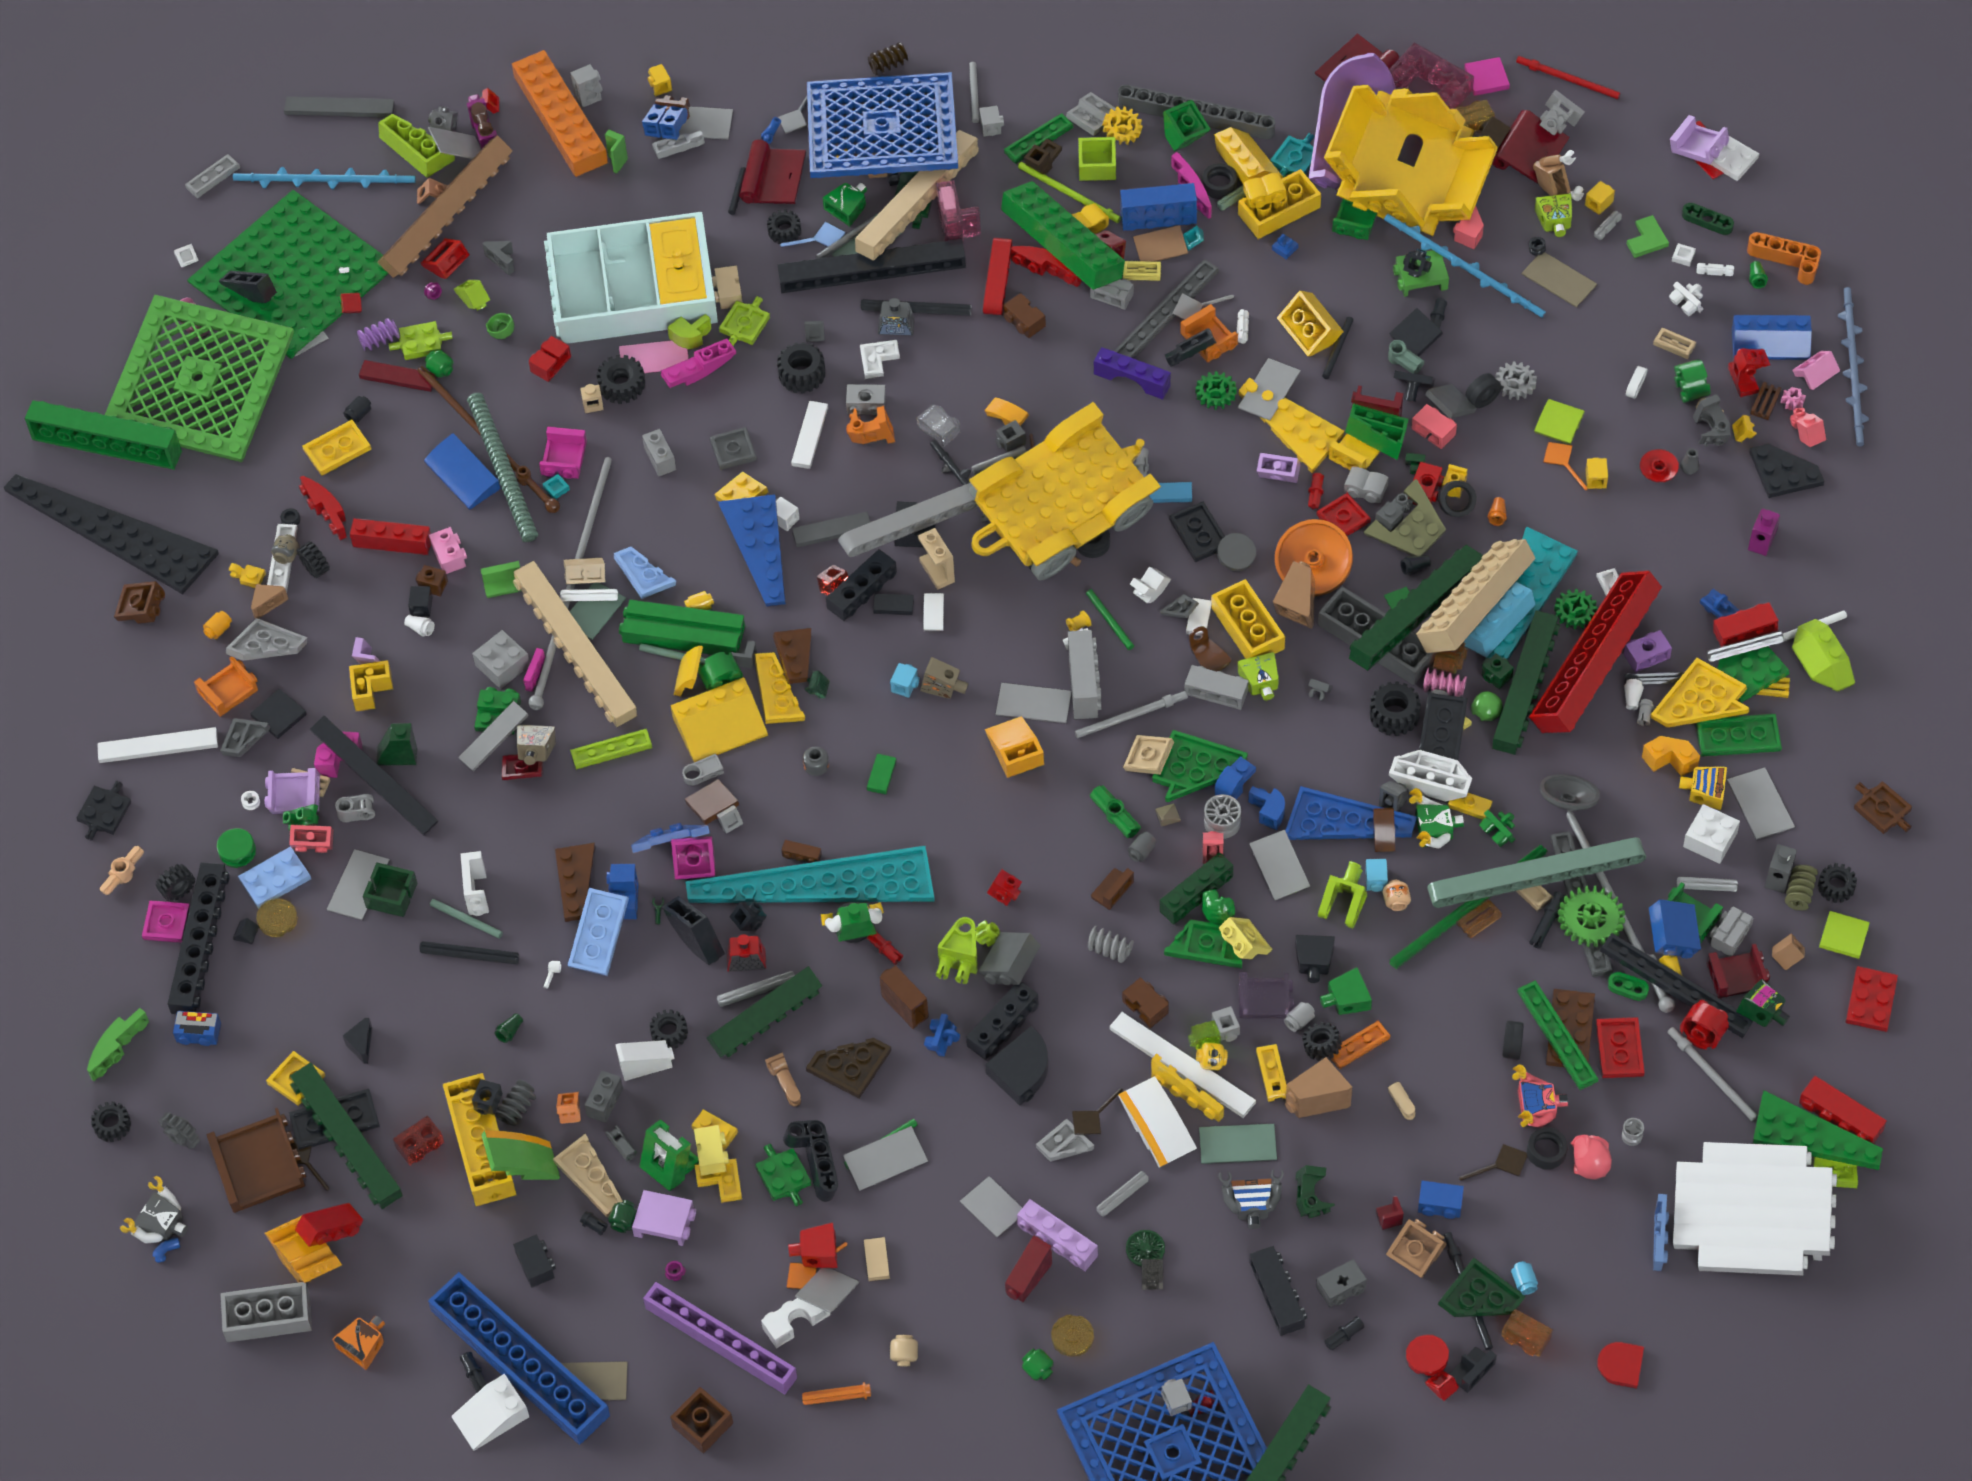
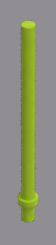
[1018,162,1121,223]

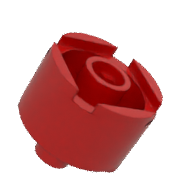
[1680,1000,1729,1050]

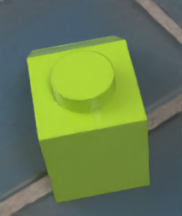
[454,280,490,310]

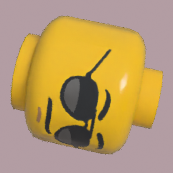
[1196,1043,1228,1071]

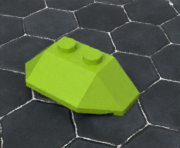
[1792,619,1855,692]

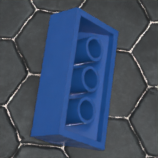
[1732,315,1812,360]

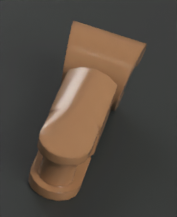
[765,1052,801,1107]

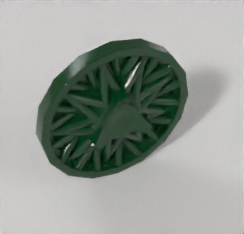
[1126,1230,1165,1267]

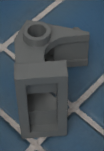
[1693,394,1730,447]

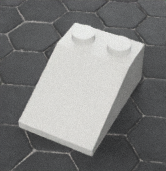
[452,1374,529,1451]

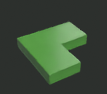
[1627,215,1669,258]

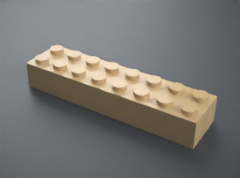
[1416,539,1536,653]

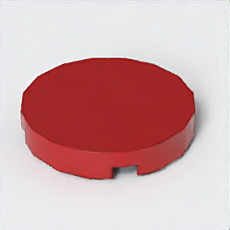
[1406,1335,1449,1376]

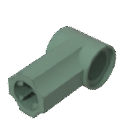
[1388,340,1424,374]

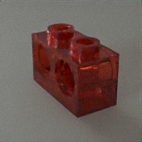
[393,1115,444,1165]

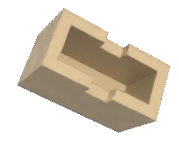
[712,266,742,309]

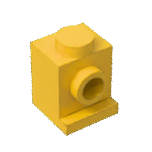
[648,64,672,97]
[1442,464,1468,498]

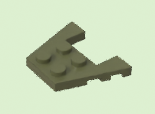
[1364,479,1446,556]

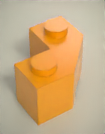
[1642,736,1700,777]

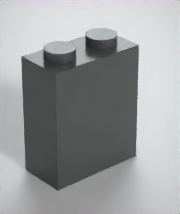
[979,932,1041,985]

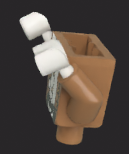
[1533,150,1584,201]

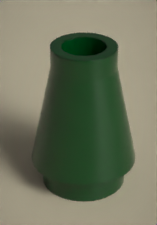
[494,1013,523,1043]

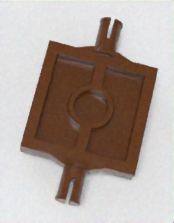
[1854,781,1912,834]

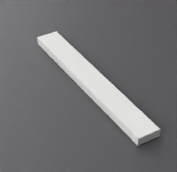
[1110,1012,1256,1118]

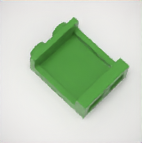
[1393,250,1449,297]

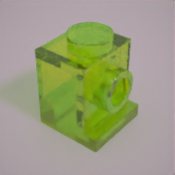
[1188,1020,1221,1050]

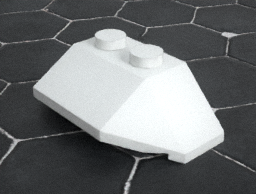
[1389,750,1472,802]

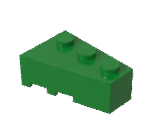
[1345,404,1408,460]

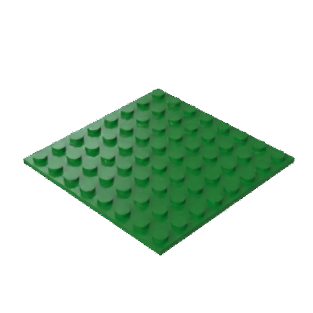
[187,190,389,359]

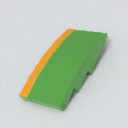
[481,1130,560,1180]

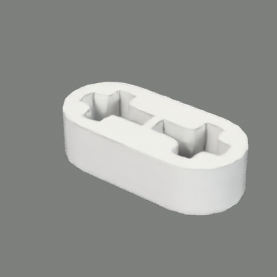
[1626,366,1648,399]

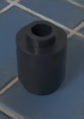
[343,396,372,423]

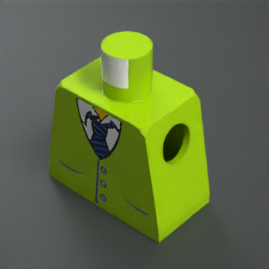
[1238,652,1279,701]

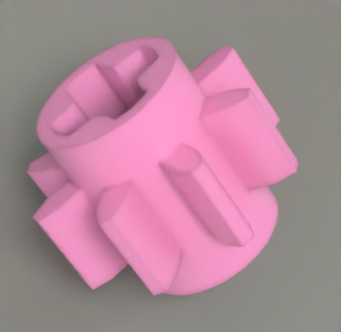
[1781,387,1806,411]

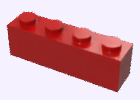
[350,518,431,555]
[1799,1076,1887,1144]

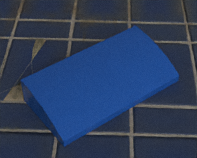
[424,433,500,510]

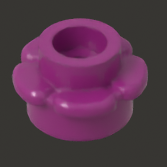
[424,282,442,300]
[665,1261,686,1281]

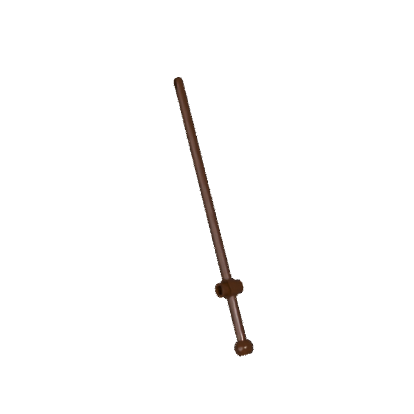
[417,366,560,513]

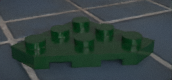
[1438,1258,1526,1317]

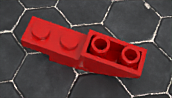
[1011,246,1082,287]
[299,476,347,540]

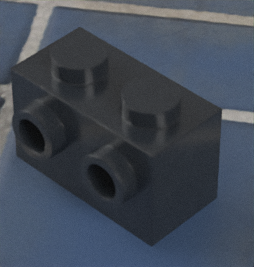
[513,1234,556,1288]

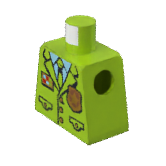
[1535,193,1572,237]

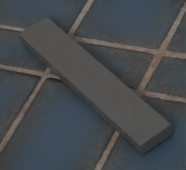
[284,96,395,117]

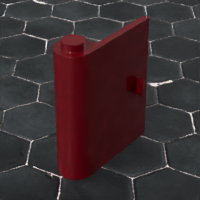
[1315,33,1399,82]
[1492,110,1570,184]
[740,139,806,204]

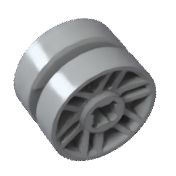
[1204,794,1241,839]

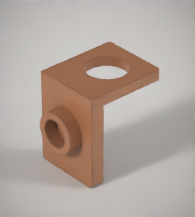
[417,178,448,204]

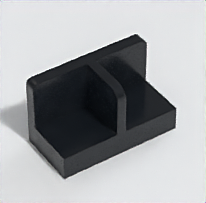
[1449,1347,1497,1393]

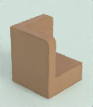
[1772,933,1805,970]

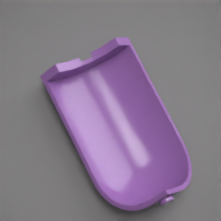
[1309,53,1396,193]

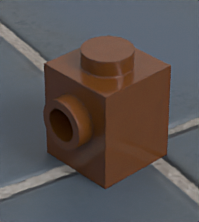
[416,565,448,597]

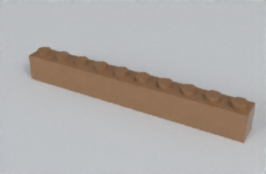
[378,135,513,278]

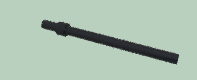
[1444,1232,1493,1350]

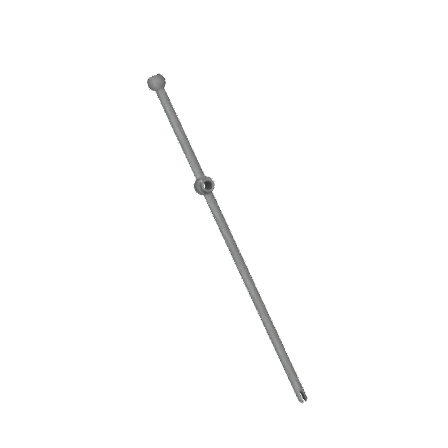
[528,457,612,710]

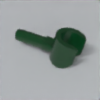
[652,897,664,925]

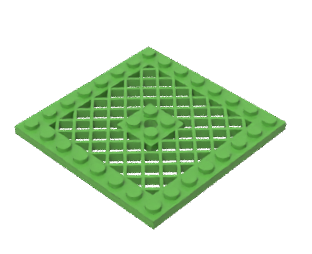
[105,295,295,462]

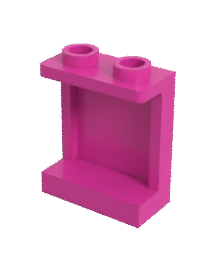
[539,427,587,479]

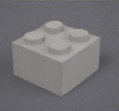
[472,630,530,689]

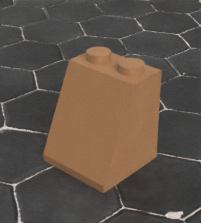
[1273,561,1315,629]
[1285,1057,1352,1118]

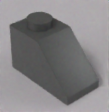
[1379,780,1409,812]

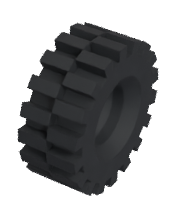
[597,355,645,404]

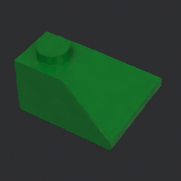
[1163,99,1211,152]

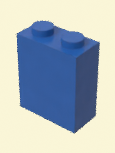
[1649,899,1701,959]

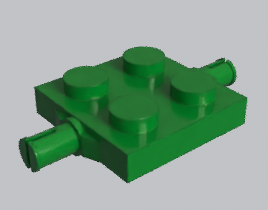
[755,1144,811,1206]

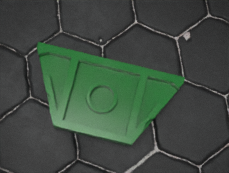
[1164,919,1242,969]

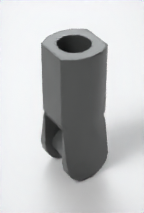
[605,1125,637,1162]

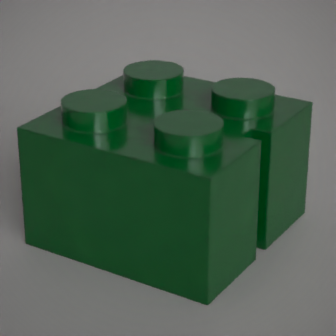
[363,862,418,917]

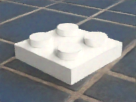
[1710,136,1759,181]

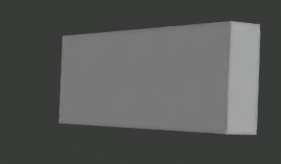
[185,154,240,199]

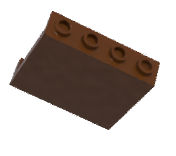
[206,1108,307,1213]

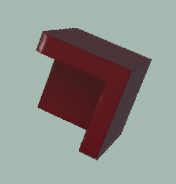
[1376,1196,1404,1230]

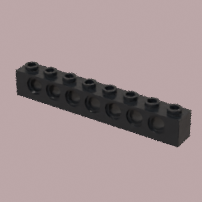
[167,862,230,1014]

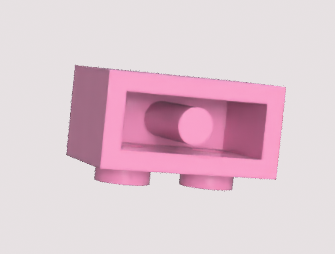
[429,527,467,574]

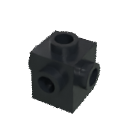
[1403,249,1432,278]
[729,902,767,931]

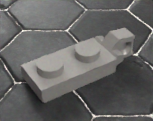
[652,131,705,159]

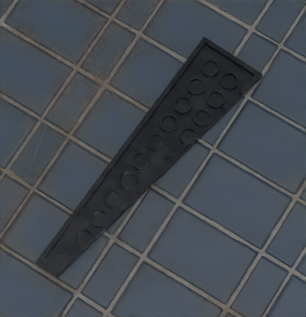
[4,474,219,595]

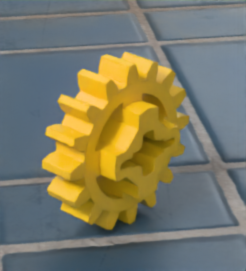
[1102,106,1143,145]

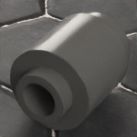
[1128,832,1156,862]

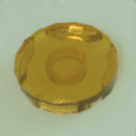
[256,899,298,937]
[1051,1315,1094,1357]

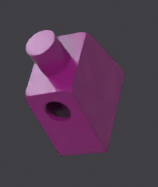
[1748,509,1780,556]

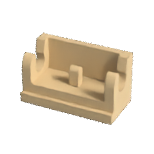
[564,558,605,584]

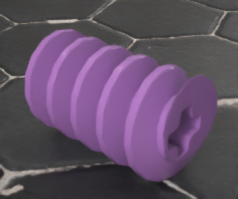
[357,318,400,351]

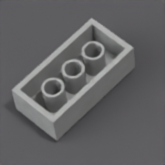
[1068,630,1101,719]
[221,1282,312,1342]

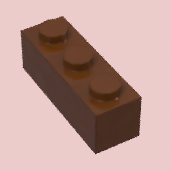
[781,840,822,863]

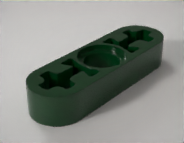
[1682,203,1734,235]

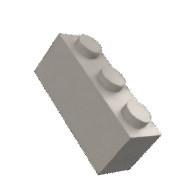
[1184,665,1249,710]

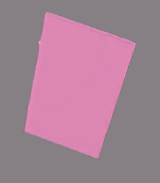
[619,341,688,373]

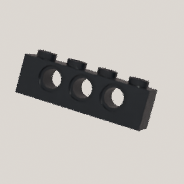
[826,549,897,621]

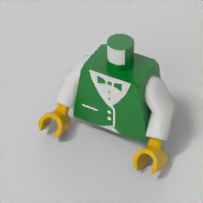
[1409,788,1464,849]
[821,902,884,942]

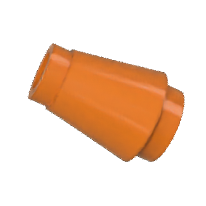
[1488,497,1507,526]

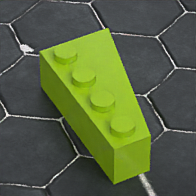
[378,114,455,178]

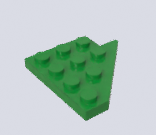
[1718,646,1789,703]
[1152,730,1248,802]

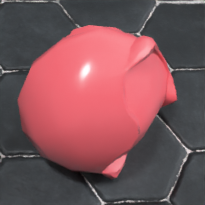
[1571,1134,1612,1180]

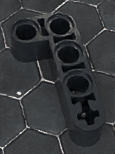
[783,1120,838,1202]

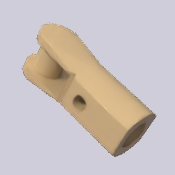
[1388,1082,1416,1120]

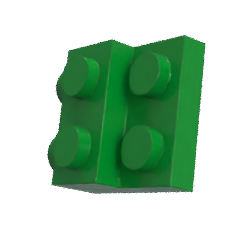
[474,687,521,735]

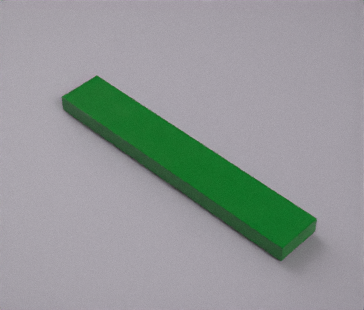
[1517,980,1598,1090]

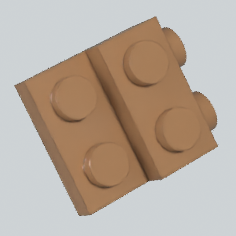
[1386,1219,1446,1278]

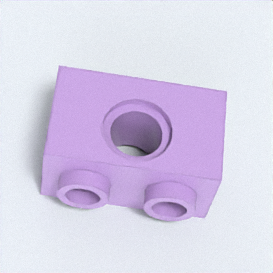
[1257,453,1301,483]

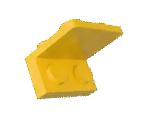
[1329,434,1380,470]

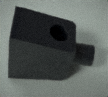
[1295,935,1335,983]

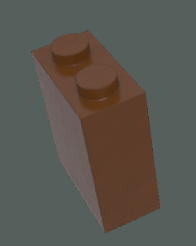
[880,965,929,1029]

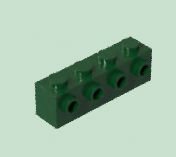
[1160,852,1233,925]

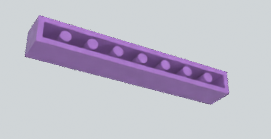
[643,1282,797,1395]

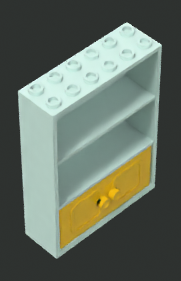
[544,212,718,344]

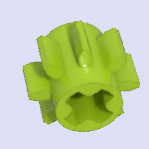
[975,920,1000,947]

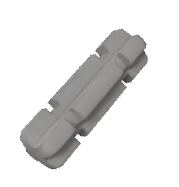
[1594,211,1622,240]

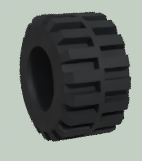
[777,342,826,394]
[1370,681,1421,736]

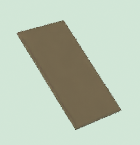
[1521,252,1597,308]
[561,1362,628,1401]

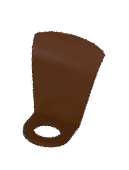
[1189,626,1231,672]

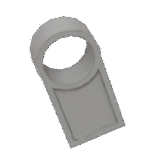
[682,754,724,786]

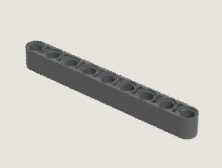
[1118,85,1275,139]

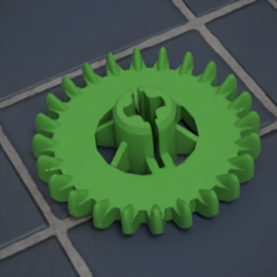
[1558,885,1626,947]

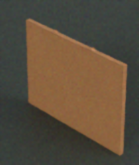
[1133,225,1188,262]

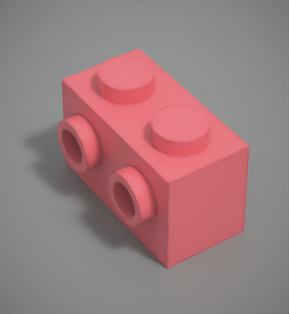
[289,825,334,853]

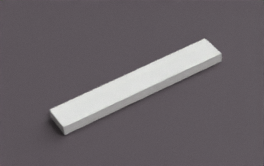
[98,727,218,763]

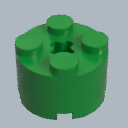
[1674,359,1711,403]
[698,652,743,691]

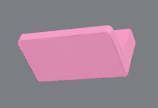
[1793,351,1840,390]

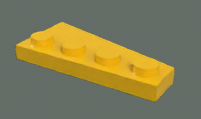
[754,652,805,724]
[1151,1053,1224,1122]

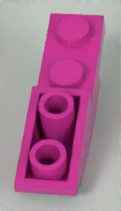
[661,338,736,388]

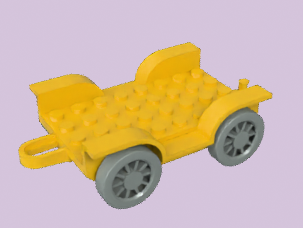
[969,402,1161,580]

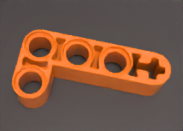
[1747,232,1821,285]

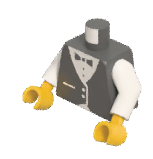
[120,1176,188,1243]

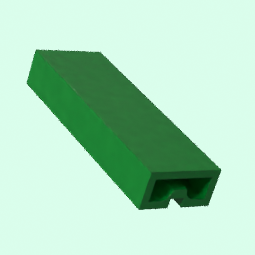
[619,600,745,655]

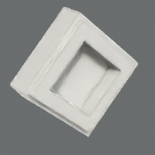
[1672,243,1696,267]

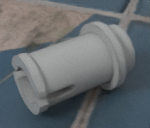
[1637,699,1654,726]

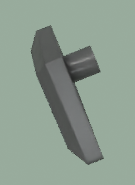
[1160,594,1199,618]

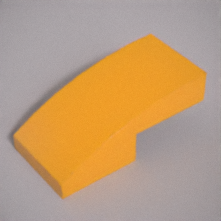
[985,397,1029,426]

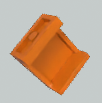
[1181,304,1238,363]
[194,656,258,717]

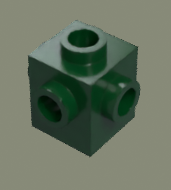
[1481,653,1514,689]

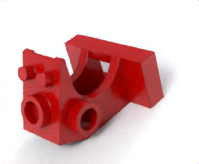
[1728,348,1771,397]

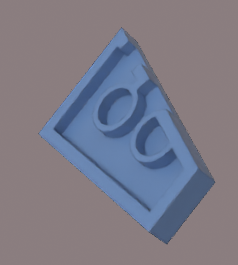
[1653,1194,1669,1271]

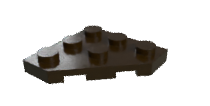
[806,1038,892,1099]

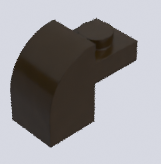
[1024,138,1062,175]

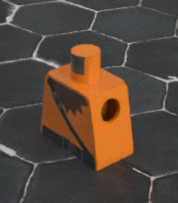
[332,1316,385,1370]

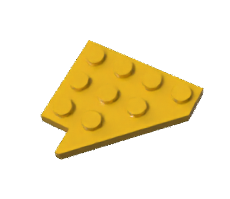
[1651,658,1749,728]

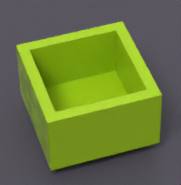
[1078,137,1116,181]

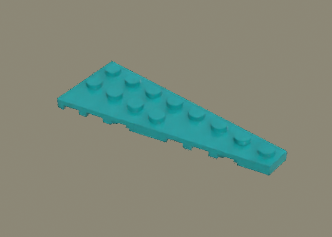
[1485,527,1578,660]

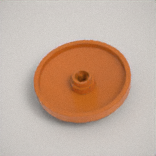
[1275,519,1353,596]

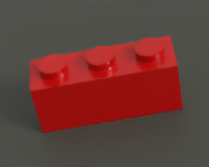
[1713,602,1779,647]
[294,1203,363,1247]

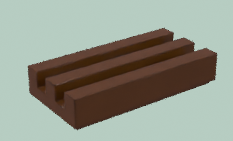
[1750,382,1782,420]

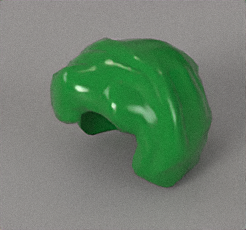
[1202,889,1235,925]

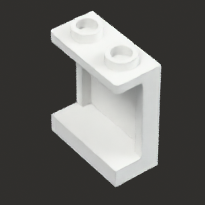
[461,851,489,916]

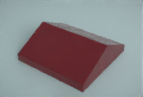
[502,754,544,780]

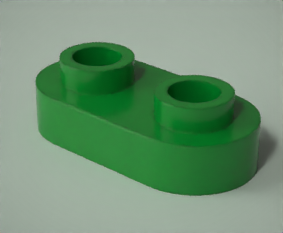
[1608,972,1649,1001]

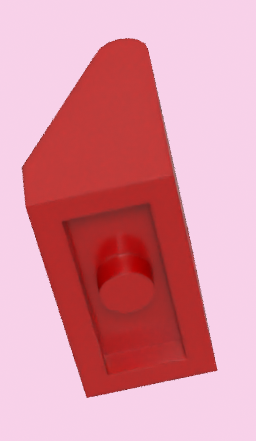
[421,238,470,279]

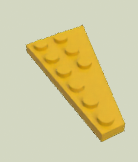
[1239,378,1344,473]

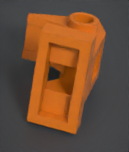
[846,406,895,444]

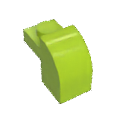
[667,314,711,349]

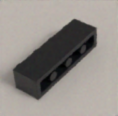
[1249,1246,1307,1336]

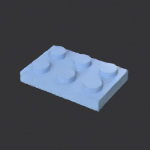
[238,846,311,909]

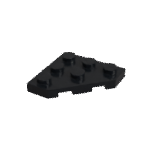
[1749,444,1824,498]

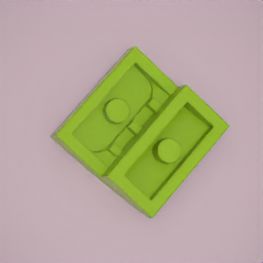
[1534,399,1585,445]
[1819,911,1870,959]
[1814,1157,1858,1188]

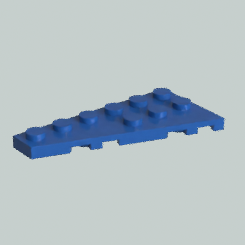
[1286,786,1417,840]

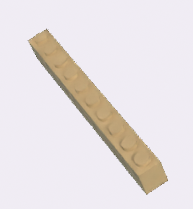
[855,130,979,260]
[513,561,637,727]

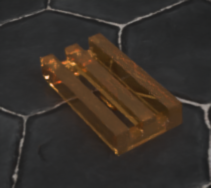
[1457,899,1502,939]

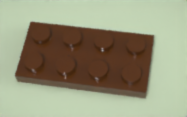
[1546,989,1595,1067]

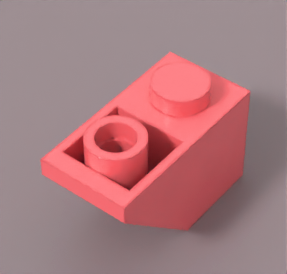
[1453,205,1484,249]

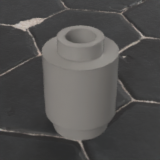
[1284,1002,1315,1032]

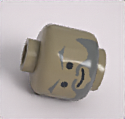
[271,534,300,564]

